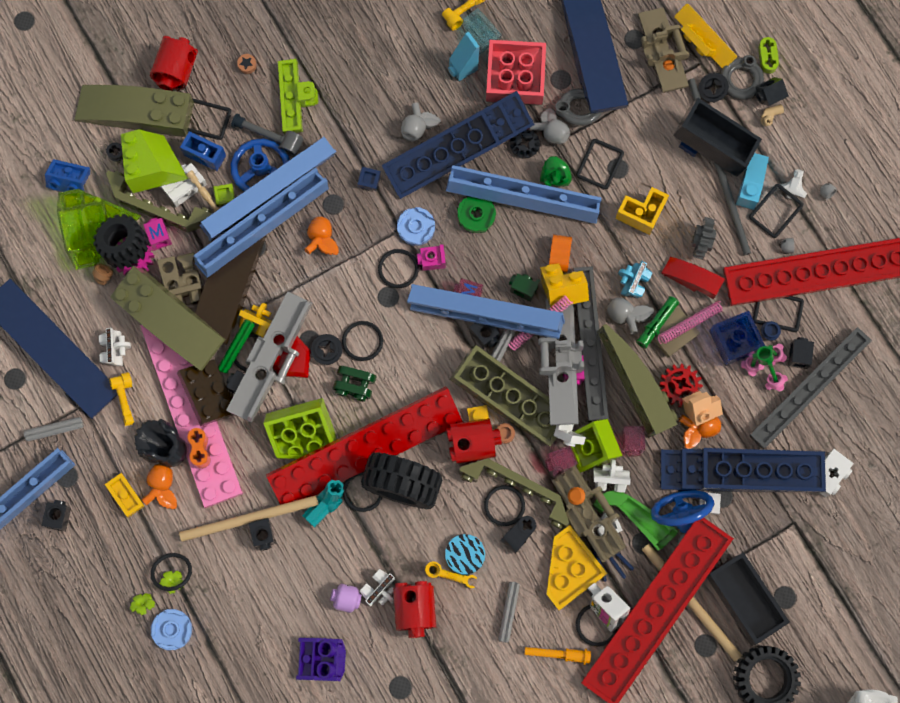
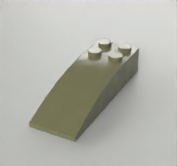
[75,85,194,137]
[110,266,226,371]
[597,324,678,438]
[449,345,557,447]

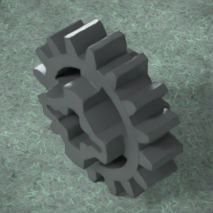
[691,217,716,260]

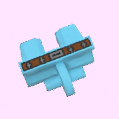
[618,261,652,298]

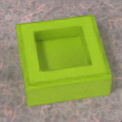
[213,183,235,207]

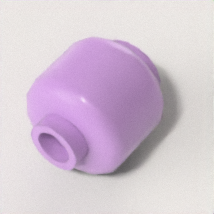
[330,584,362,613]

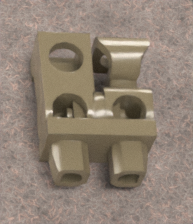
[157,252,203,304]

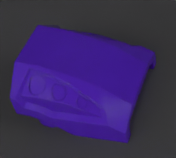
[296,638,346,681]

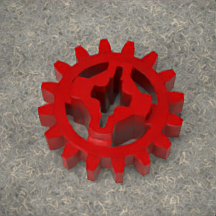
[659,364,703,407]

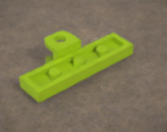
[278,59,319,134]

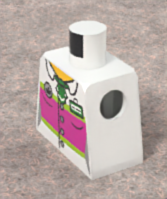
[586,583,631,633]

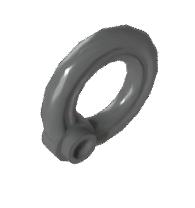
[720,55,764,100]
[555,88,602,126]

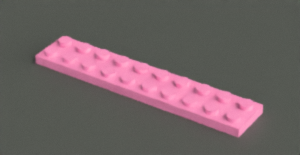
[140,325,243,508]

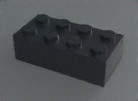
[673,98,762,177]
[707,552,790,646]

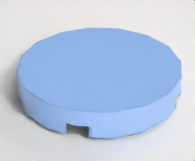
[397,207,435,246]
[151,609,192,650]

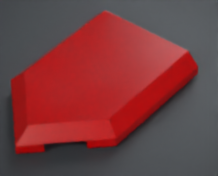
[273,335,311,378]

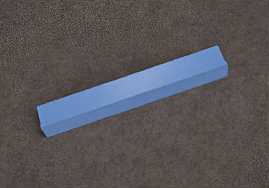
[199,137,337,242]
[446,165,602,224]
[194,168,329,278]
[407,284,565,339]
[0,448,75,530]

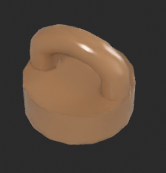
[92,264,113,285]

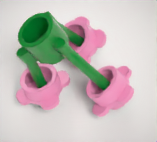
[741,344,788,392]

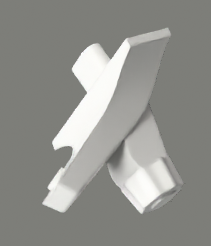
[777,169,807,199]

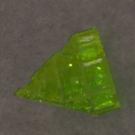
[57,189,141,270]

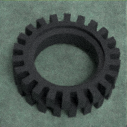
[733,645,801,703]

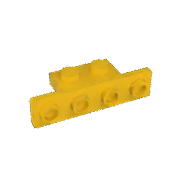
[675,4,737,68]

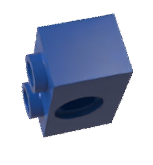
[180,131,226,171]

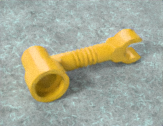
[442,0,485,31]
[109,372,134,426]
[425,561,477,589]

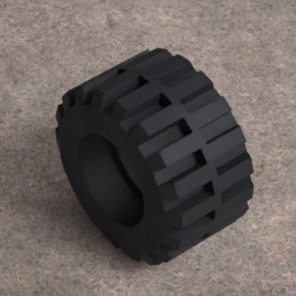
[93,214,149,269]

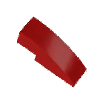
[661,257,725,299]

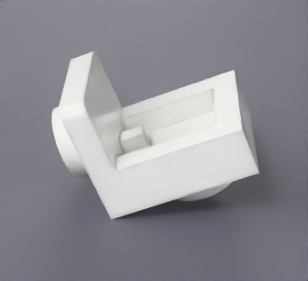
[554,424,586,447]

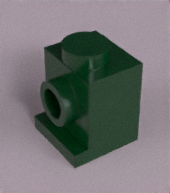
[509,274,540,302]

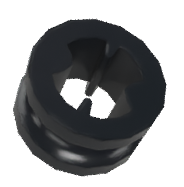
[106,143,123,162]

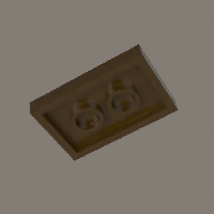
[177,359,234,427]

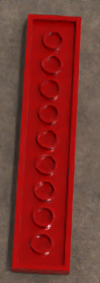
[723,238,900,306]
[266,386,463,505]
[581,518,734,703]

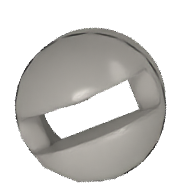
[820,183,837,200]
[780,238,794,254]

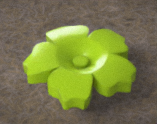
[159,571,184,594]
[130,593,155,616]

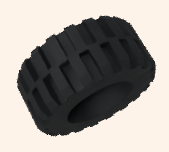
[361,452,443,509]

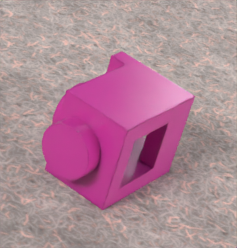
[417,244,446,271]

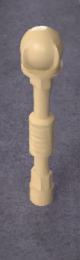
[186,170,220,212]

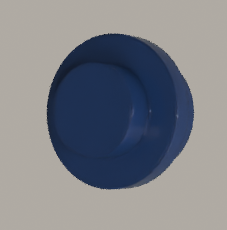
[761,321,781,341]

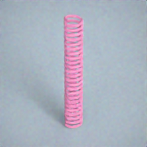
[508,295,573,351]
[658,301,722,344]

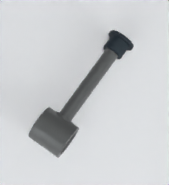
[231,113,304,157]

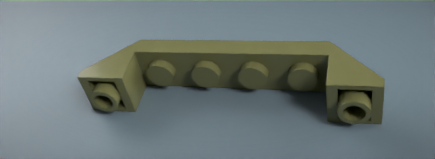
[106,170,212,233]
[459,458,569,529]

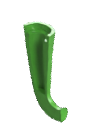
[593,491,679,551]

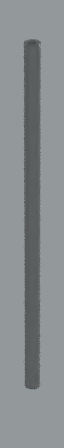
[688,78,751,256]

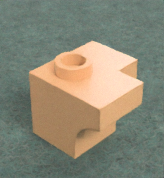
[682,391,723,426]

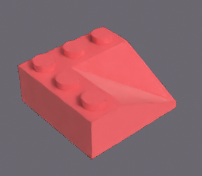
[486,40,546,105]

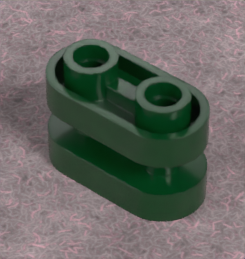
[332,366,377,402]

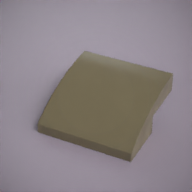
[643,306,700,358]

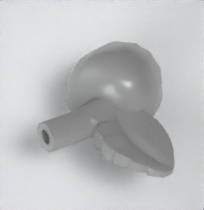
[401,103,441,141]
[530,108,570,144]
[607,297,655,335]

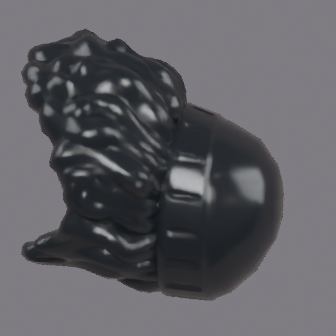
[134,419,187,468]

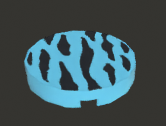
[445,534,485,575]

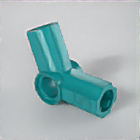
[302,480,344,528]

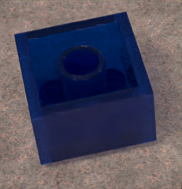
[709,311,765,366]

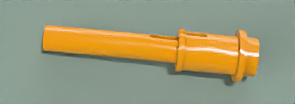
[524,647,591,665]

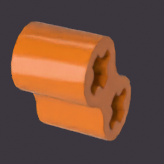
[548,234,572,273]
[187,428,211,469]

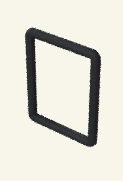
[188,98,232,140]
[576,139,624,189]
[749,184,804,238]
[753,296,804,332]

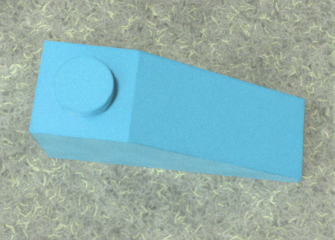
[448,32,479,81]
[736,153,769,210]

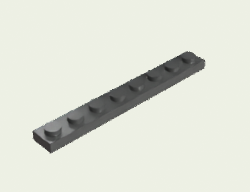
[573,266,609,422]
[749,327,872,450]

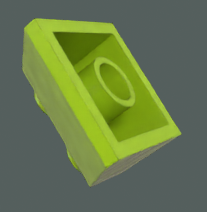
[569,419,623,473]

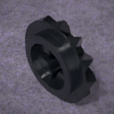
[698,73,729,103]
[510,130,540,158]
[311,334,342,365]

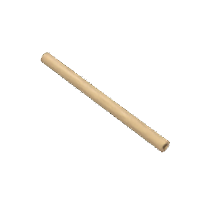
[179,495,318,542]
[642,544,742,662]

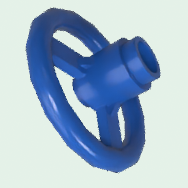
[230,138,290,192]
[650,490,715,533]

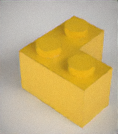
[615,187,669,235]
[540,263,589,309]

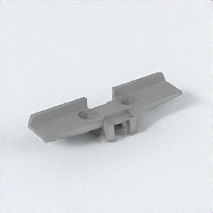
[226,291,312,423]
[538,299,584,426]

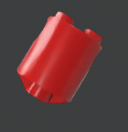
[150,36,198,91]
[446,418,502,464]
[393,581,436,638]

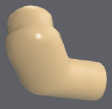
[760,104,784,126]

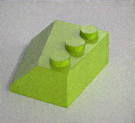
[121,129,188,193]
[263,398,337,459]

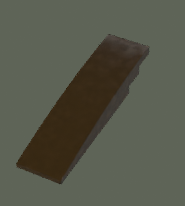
[195,210,266,345]

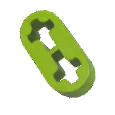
[758,37,779,74]

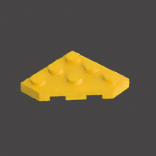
[546,525,608,611]

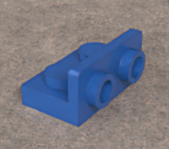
[45,159,90,196]

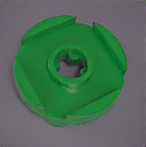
[457,197,496,233]

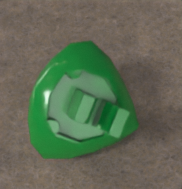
[540,156,572,187]

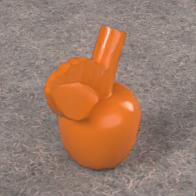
[304,217,339,255]
[679,415,721,449]
[142,464,177,509]

